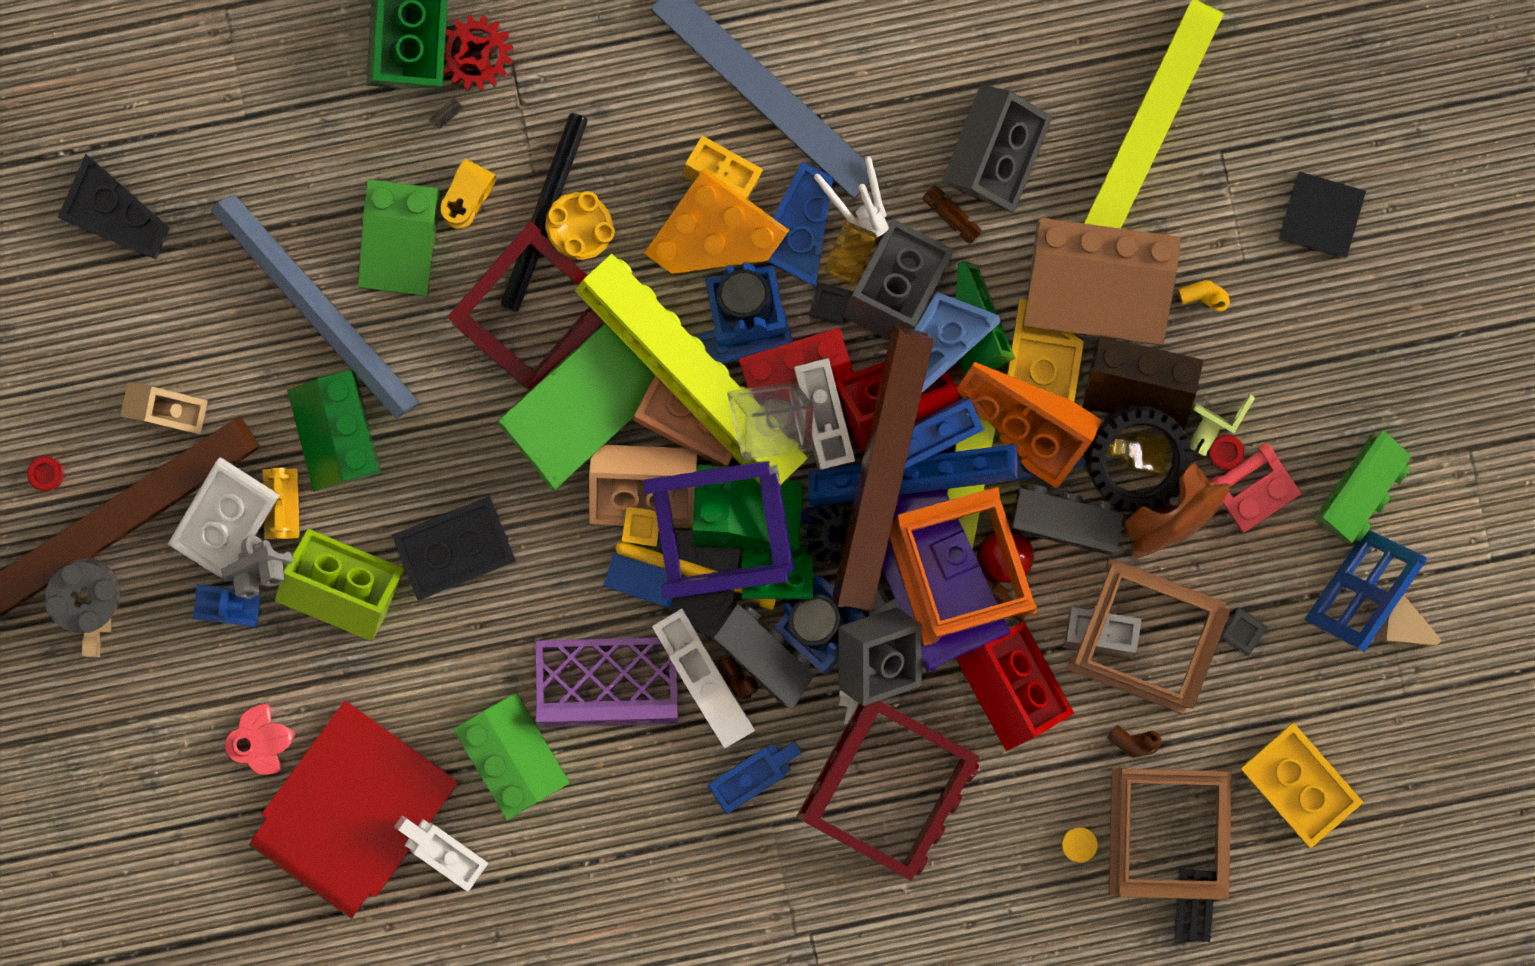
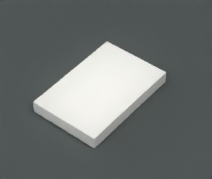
[168,457,280,582]

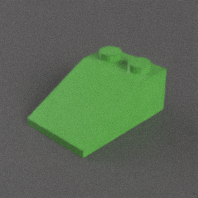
[358,179,441,297]

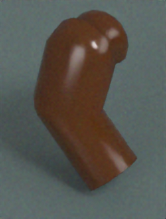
[1107,725,1161,758]

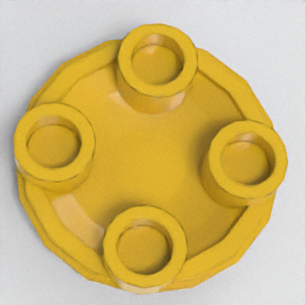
[545,191,615,260]

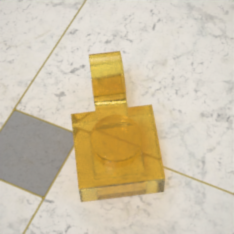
[1106,433,1167,476]

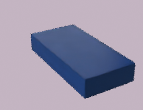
[603,553,673,607]

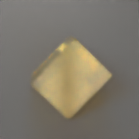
[824,220,877,284]

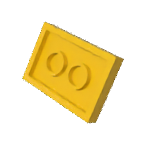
[1239,722,1364,849]

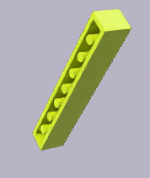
[574,254,808,485]

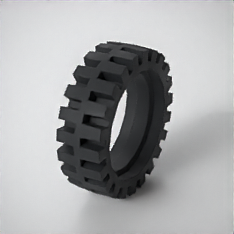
[1086,405,1193,512]

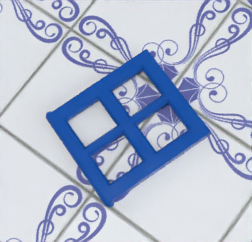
[1304,530,1427,652]

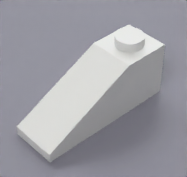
[794,358,855,470]

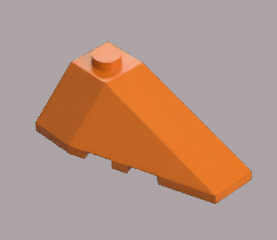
[957,362,1102,489]

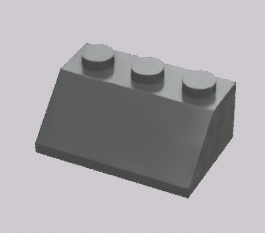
[942,85,1053,213]
[1009,484,1123,555]
[705,602,815,709]

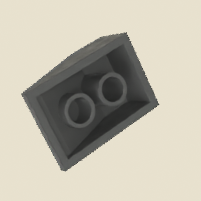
[842,219,954,340]

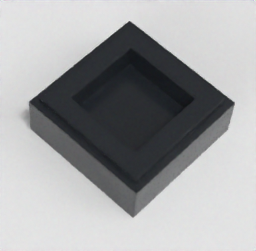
[809,282,851,325]

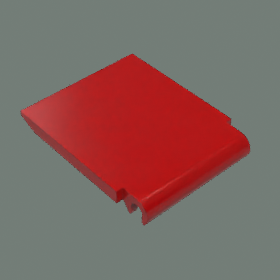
[249,700,459,919]

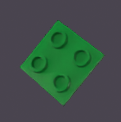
[742,545,813,599]

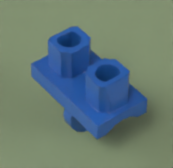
[192,584,261,627]

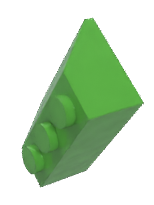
[1312,430,1412,544]
[453,693,570,821]

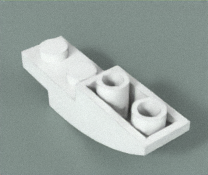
[652,609,755,748]

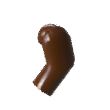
[716,656,758,699]

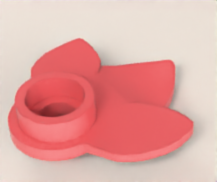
[224,704,295,775]

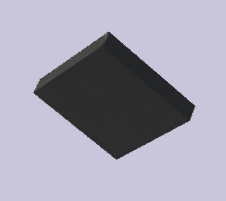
[1278,171,1366,259]

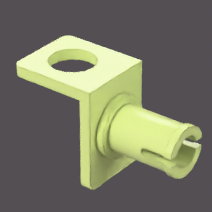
[1190,393,1255,456]

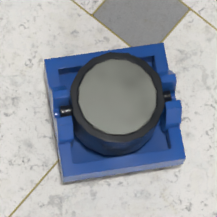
[705,262,787,347]
[773,575,866,675]

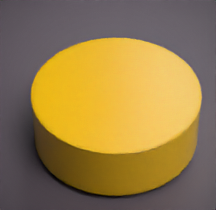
[1062,827,1098,863]

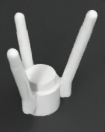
[814,156,889,240]

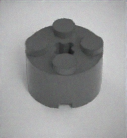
[45,558,120,633]

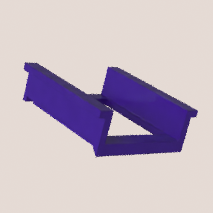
[643,461,794,599]

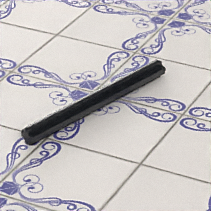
[501,113,587,312]

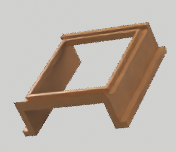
[1067,558,1231,714]
[1109,767,1232,900]

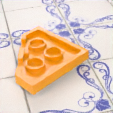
[644,168,790,274]

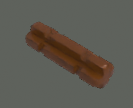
[923,185,982,244]

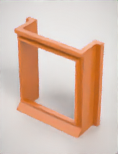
[889,487,1038,647]

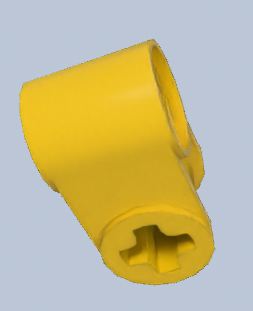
[440,159,497,230]

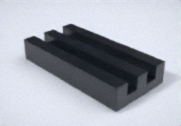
[1174,868,1216,942]

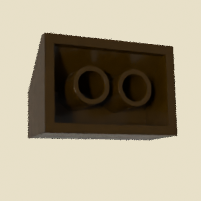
[1082,336,1204,431]

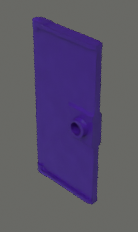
[850,489,1011,672]

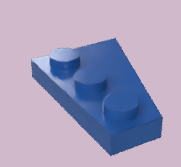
[765,162,833,288]

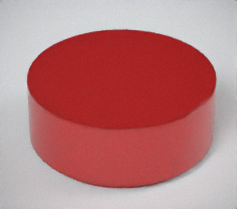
[1208,435,1244,470]
[27,456,64,492]

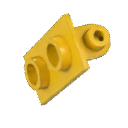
[262,468,300,540]

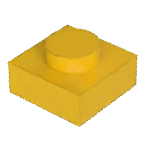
[621,507,659,547]

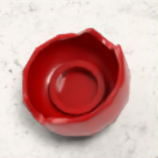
[976,531,1034,583]

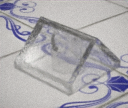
[727,381,814,461]

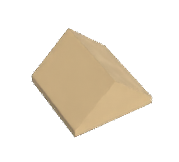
[1375,586,1442,646]

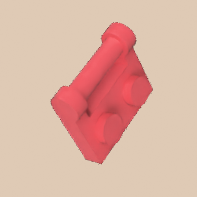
[1209,442,1302,533]

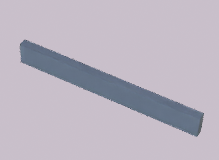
[651,0,878,199]
[211,195,419,419]

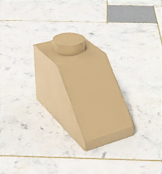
[120,382,208,434]

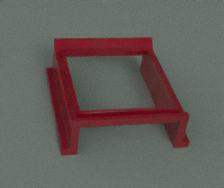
[447,221,603,391]

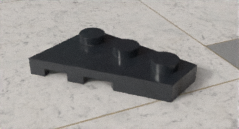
[58,154,170,260]

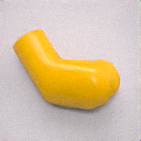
[1177,280,1230,312]

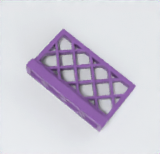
[536,637,678,728]

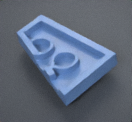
[914,292,1000,392]

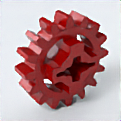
[443,15,514,92]

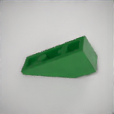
[956,261,1015,373]

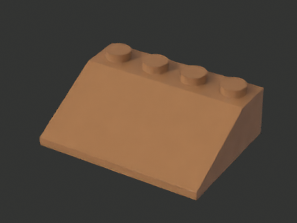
[1023,218,1181,346]

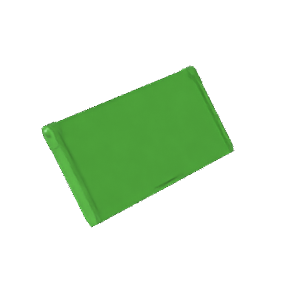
[496,323,655,491]

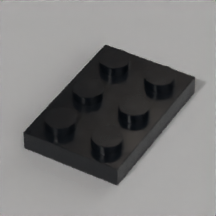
[392,496,516,601]

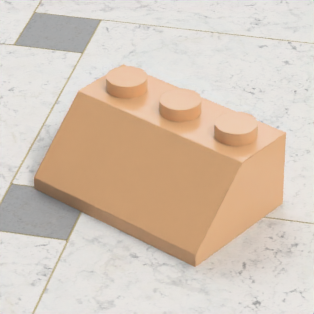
[589,445,697,529]

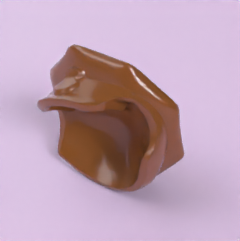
[1124,462,1231,558]

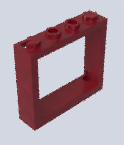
[796,701,980,881]

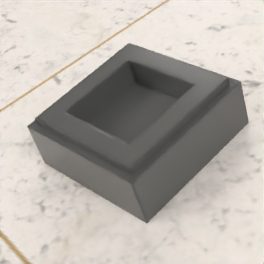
[1220,607,1268,656]

